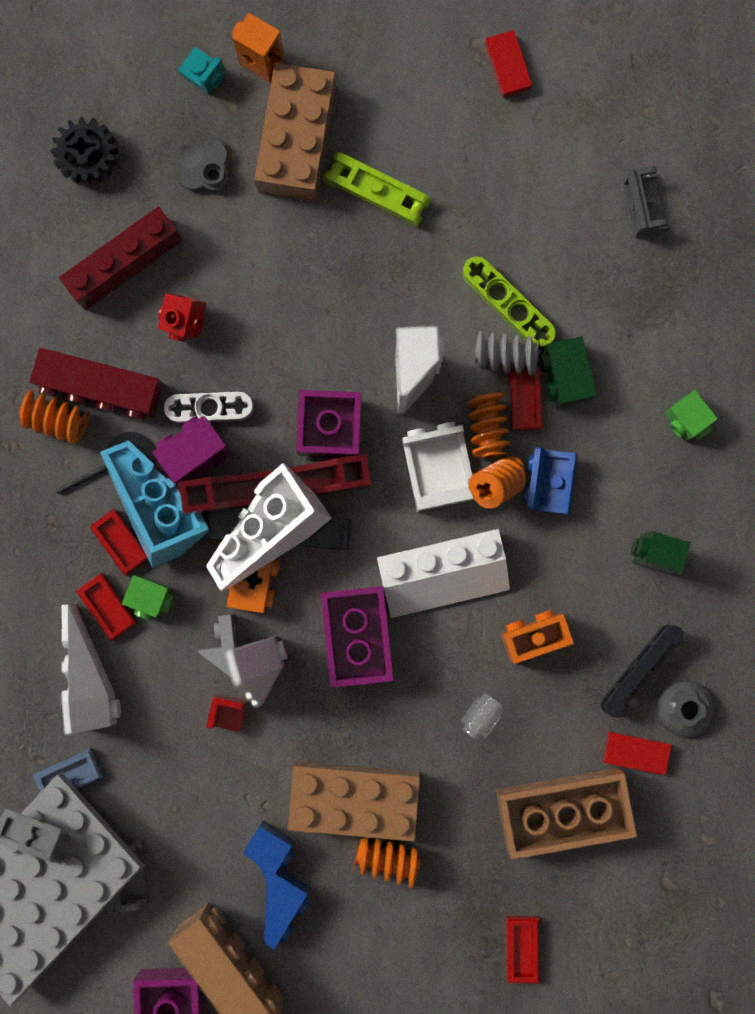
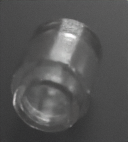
[461,692,505,740]

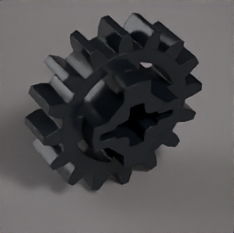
[51,117,119,185]

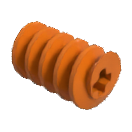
[19,390,90,445]
[467,392,511,459]
[468,456,527,509]
[352,837,421,889]

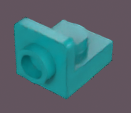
[178,47,225,95]

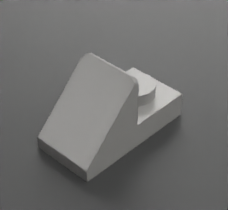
[197,614,238,678]

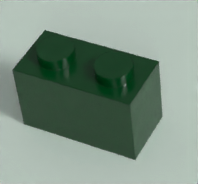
[540,336,597,408]
[630,531,691,574]

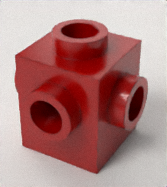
[158,293,207,342]

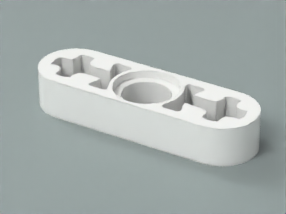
[164,392,254,424]

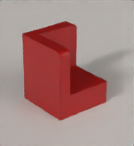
[206,694,248,732]

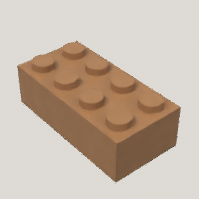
[254,63,336,202]
[288,761,420,841]
[496,768,637,860]
[168,902,283,1014]

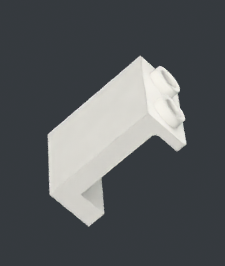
[402,422,474,512]

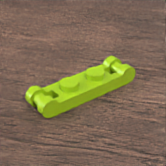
[322,152,431,227]

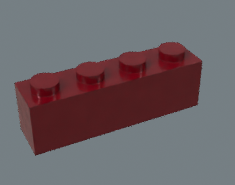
[58,206,182,310]
[29,347,163,420]

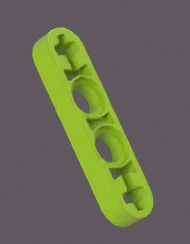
[462,256,555,349]

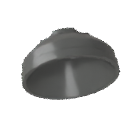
[657,680,714,737]

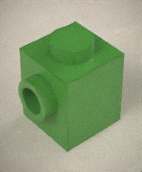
[663,390,718,441]
[122,575,174,621]

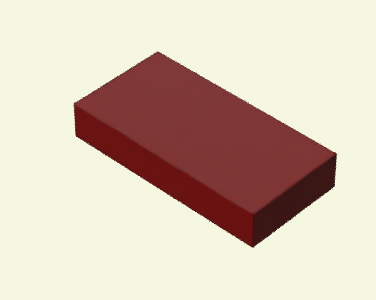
[485,30,532,98]
[509,368,543,431]
[89,509,148,576]
[76,573,138,641]
[603,731,671,775]
[506,916,539,983]

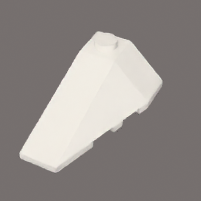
[206,463,331,591]
[62,604,121,734]
[225,636,288,708]

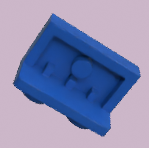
[524,447,578,515]

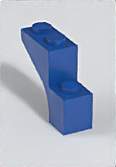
[243,820,310,949]

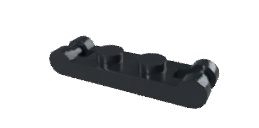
[600,625,684,717]

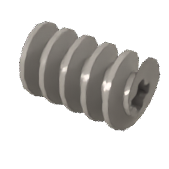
[475,331,540,376]

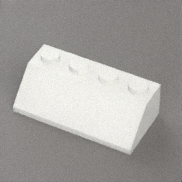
[395,327,444,414]
[377,529,510,618]

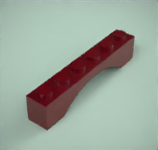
[178,454,372,516]

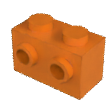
[500,609,574,664]

